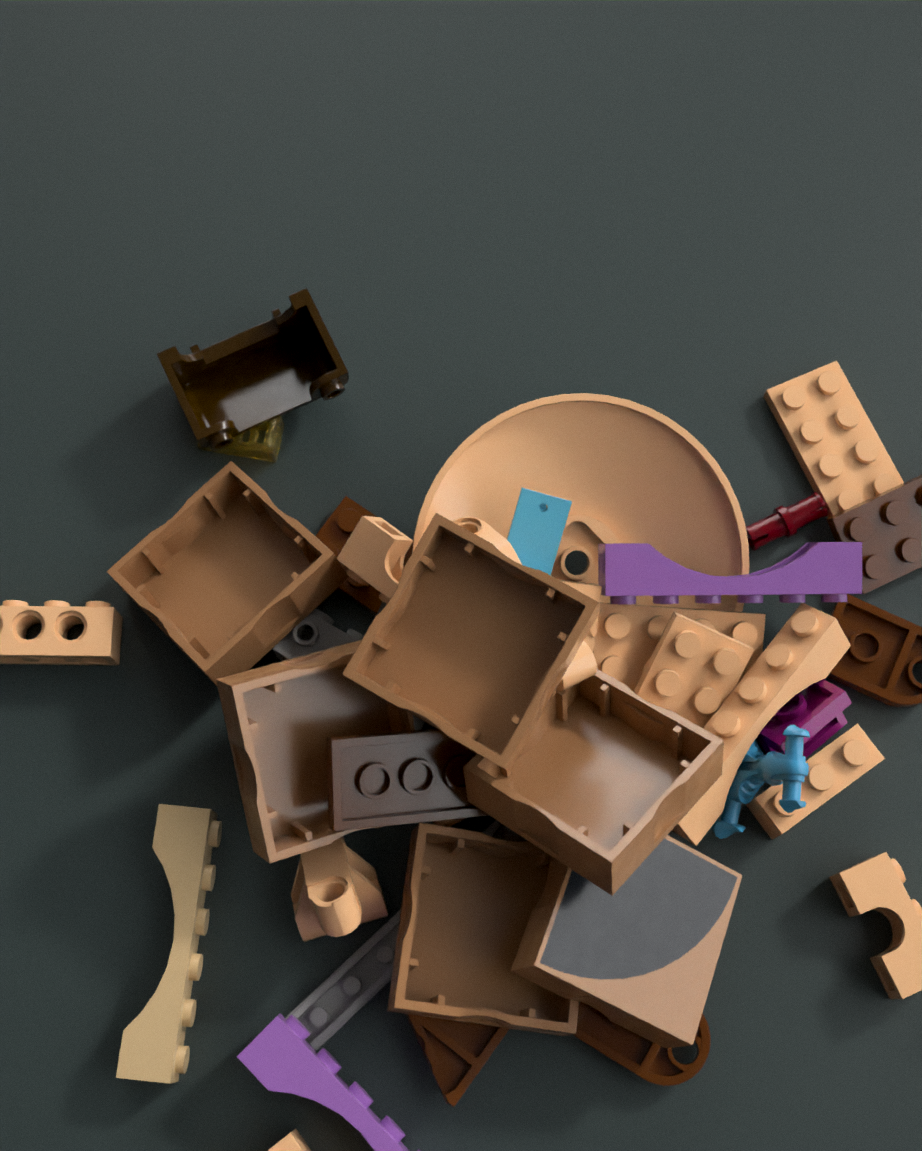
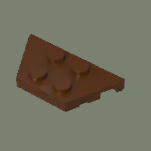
[406,1014,509,1107]

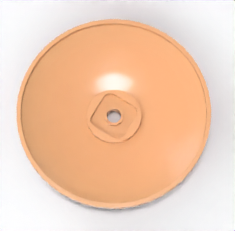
[412,393,749,692]

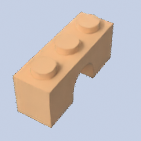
[337,516,413,604]
[746,723,885,839]
[830,852,922,999]

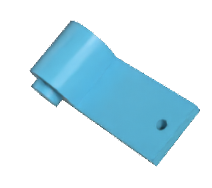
[507,487,572,576]

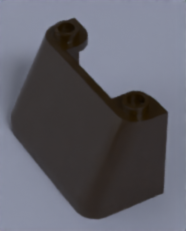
[157,288,349,451]

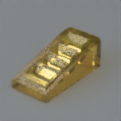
[197,416,284,462]

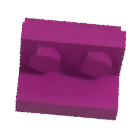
[756,679,852,758]

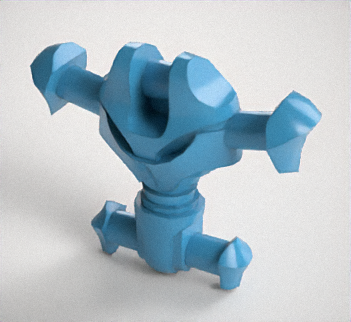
[711,725,810,839]

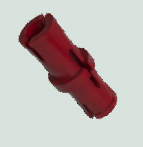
[746,492,828,551]

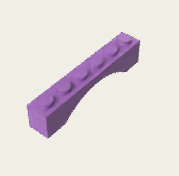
[598,542,862,604]
[237,1013,421,1151]

